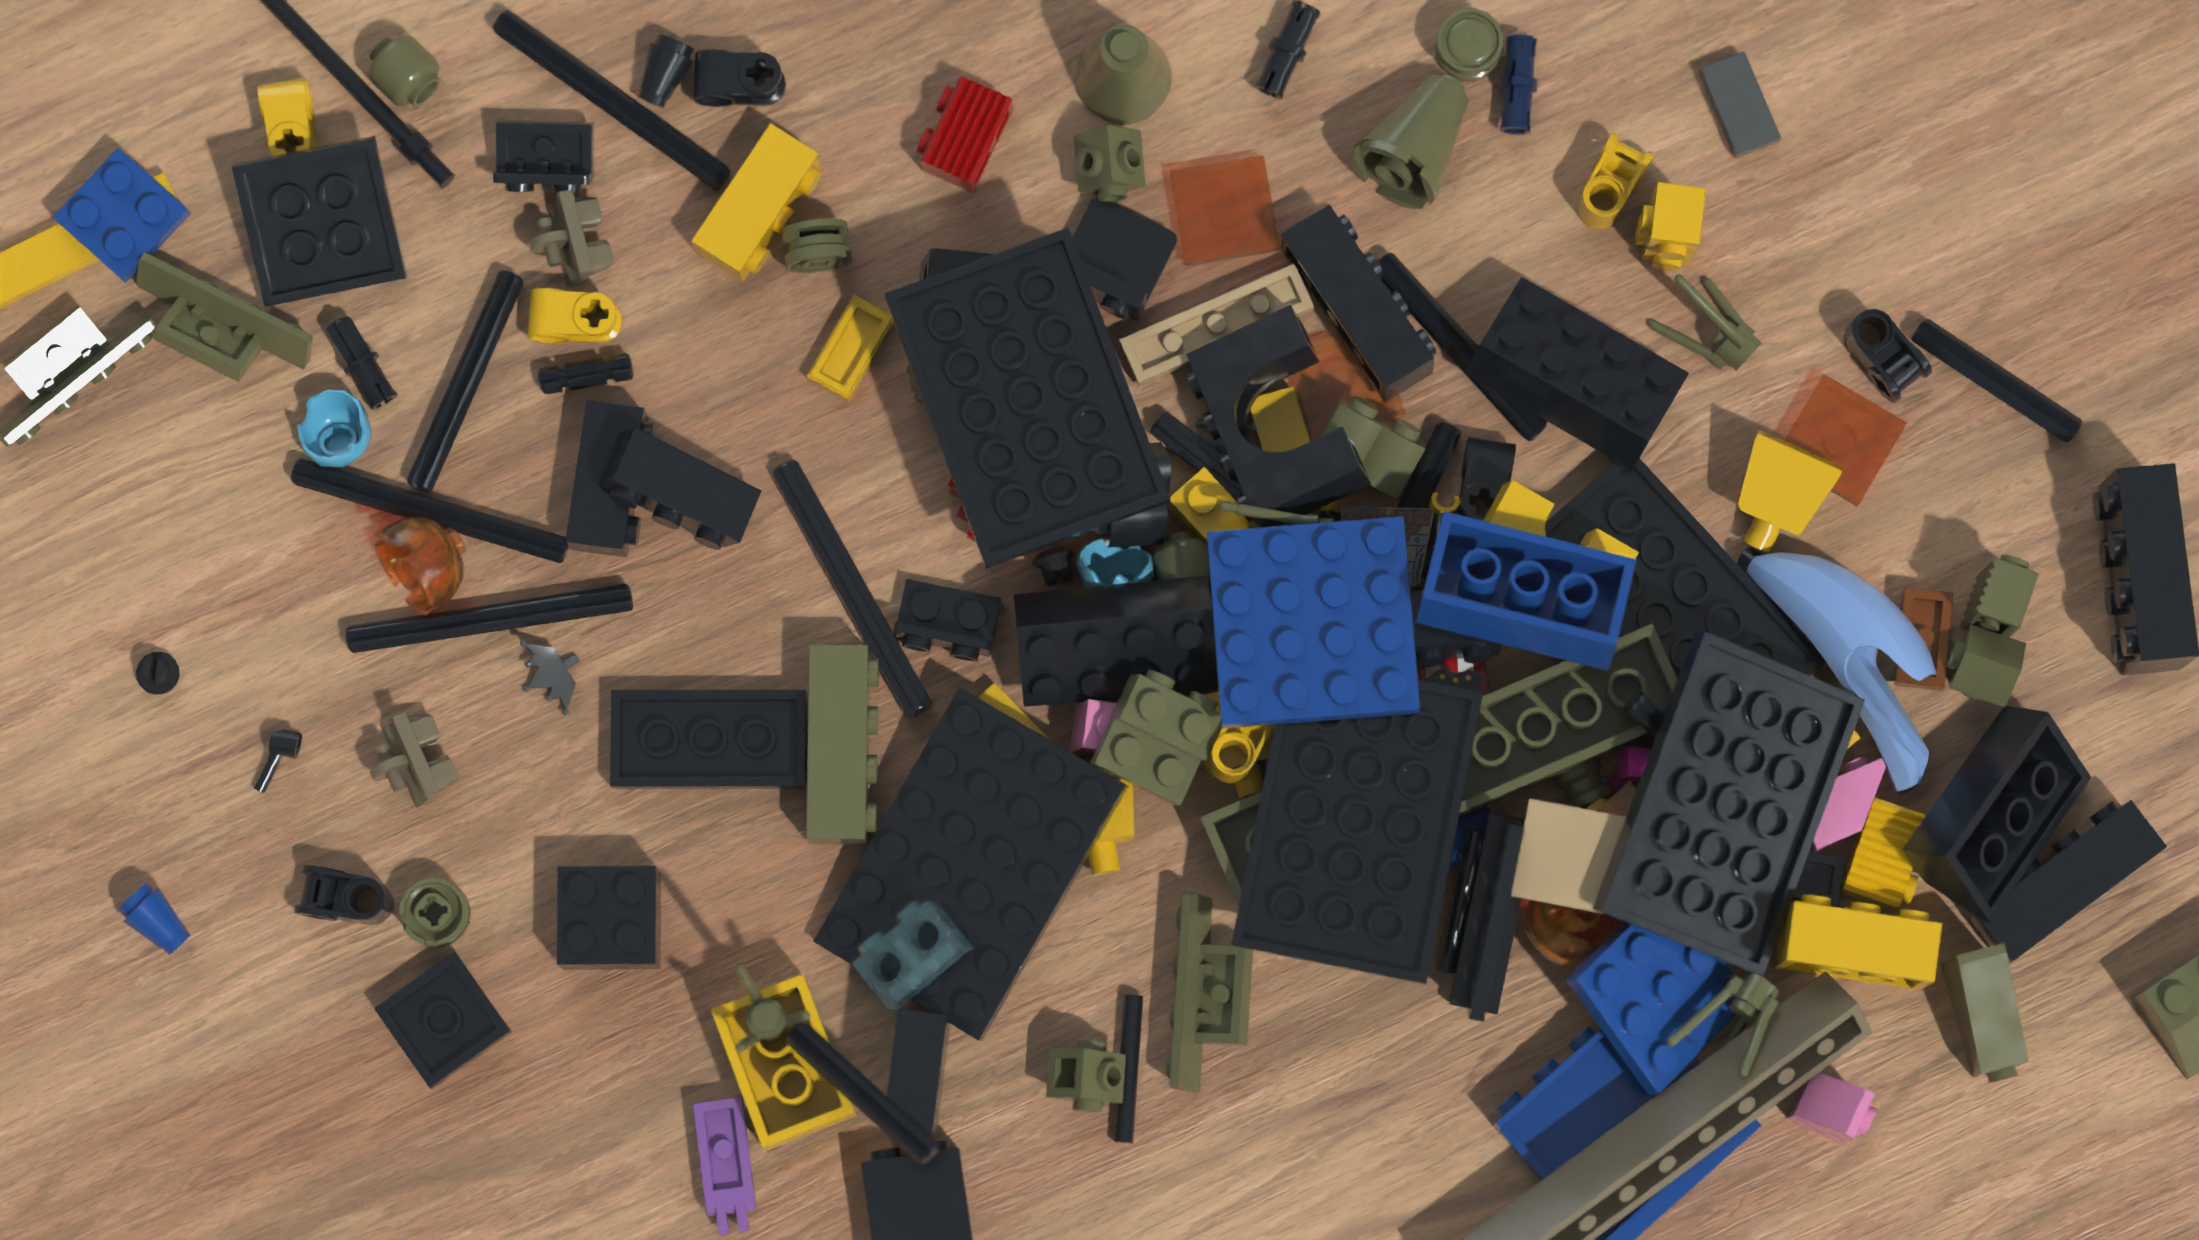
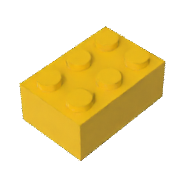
[1774,895,1942,990]
[711,974,858,1151]

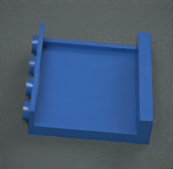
[1492,1026,1762,1240]

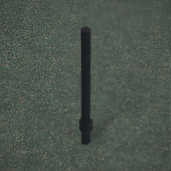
[259,0,455,188]

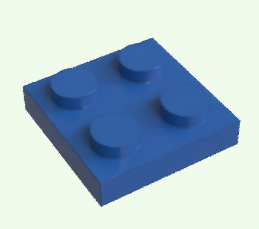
[53,148,191,283]

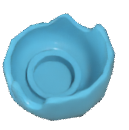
[297,389,372,467]
[1077,538,1154,587]

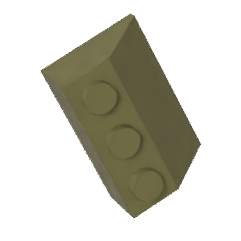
[2131,952,2199,1079]

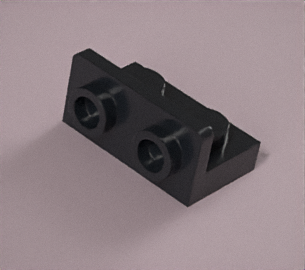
[894,579,1001,662]

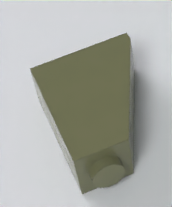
[1941,943,2029,1083]

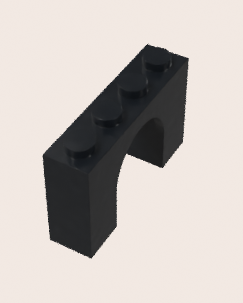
[1186,305,1371,527]

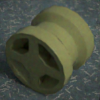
[1553,758,1613,809]

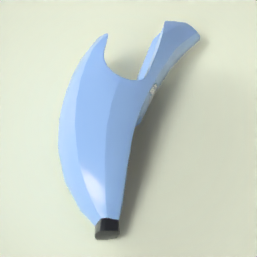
[1737,547,1936,794]

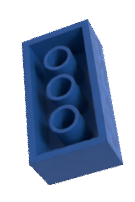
[1416,511,1637,671]

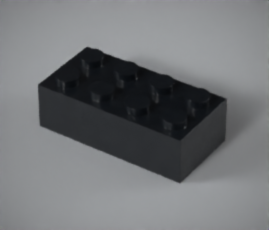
[1465,277,1689,470]
[2093,463,2199,676]
[1013,576,1218,707]

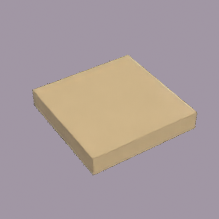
[1511,799,1626,914]

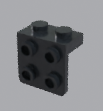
[1072,197,1177,321]

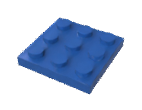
[1566,922,1736,1094]

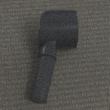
[254,730,303,793]

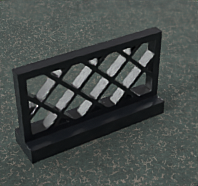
[1449,812,1525,1022]

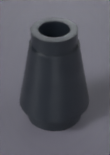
[638,34,694,108]

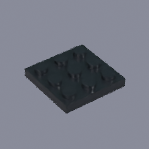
[232,136,407,307]

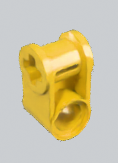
[258,78,317,156]
[1578,132,1655,230]
[527,288,623,343]
[1210,724,1275,784]

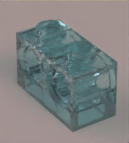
[852,900,973,1010]

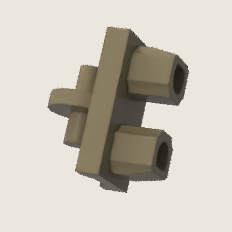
[529,190,613,287]
[370,712,458,808]

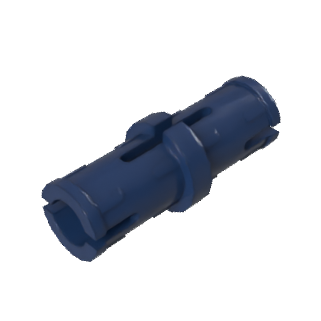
[1499,34,1538,135]

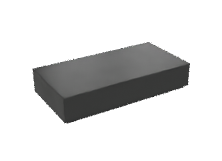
[1699,51,1781,158]

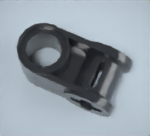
[693,49,786,107]
[1844,309,1932,403]
[1457,436,1516,521]
[294,865,394,925]

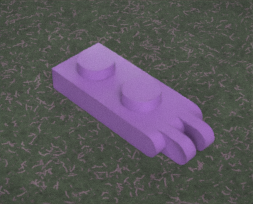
[693,1097,757,1235]

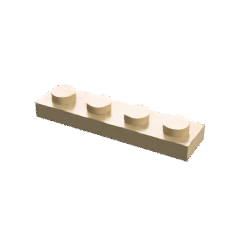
[1119,263,1314,386]

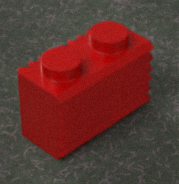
[916,76,1013,193]

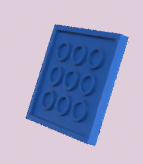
[1207,517,1420,728]

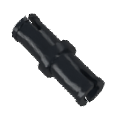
[1254,0,1321,99]

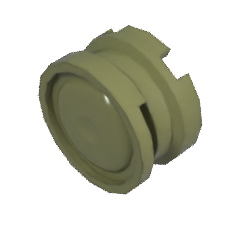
[1435,8,1503,82]
[782,218,852,273]
[399,878,471,947]

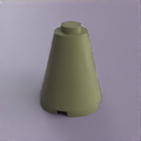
[1077,25,1172,125]
[1350,74,1468,209]

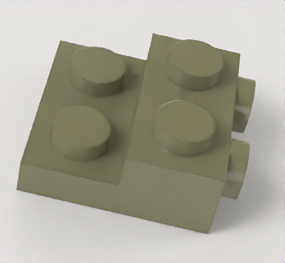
[1090,670,1222,806]

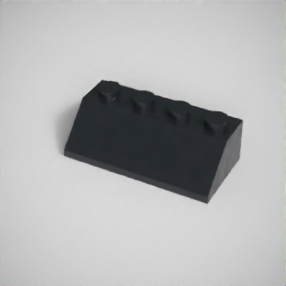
[1902,706,2091,922]

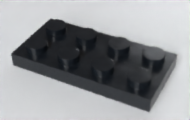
[610,690,807,789]

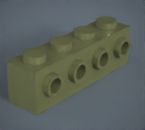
[806,644,879,845]

